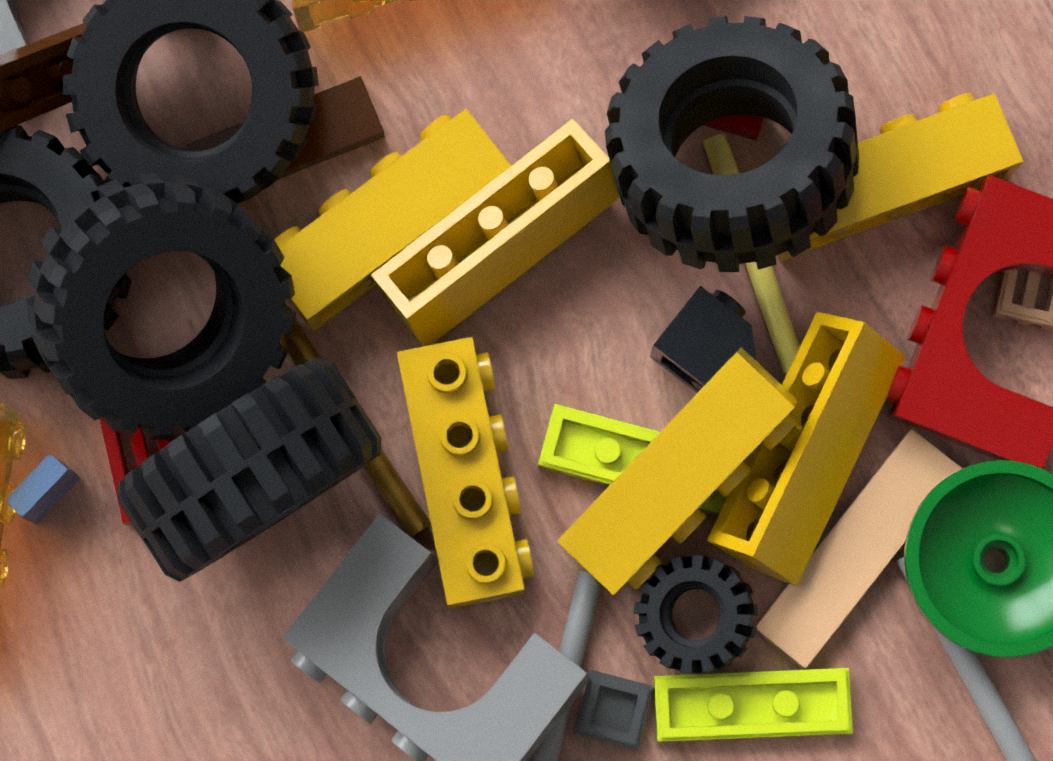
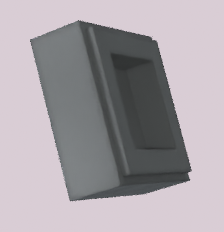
[574,670,654,750]

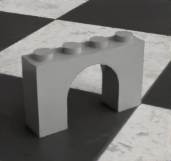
[282,513,591,761]

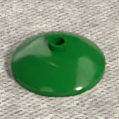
[904,460,1053,657]

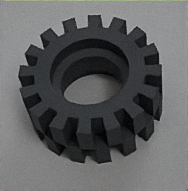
[634,555,758,674]

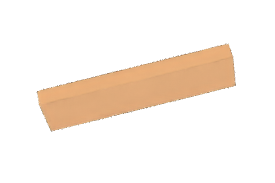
[754,429,962,670]

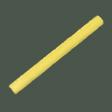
[703,134,800,376]

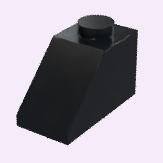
[650,286,756,393]

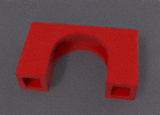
[886,175,1053,469]

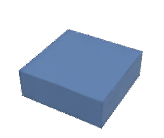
[6,455,80,524]

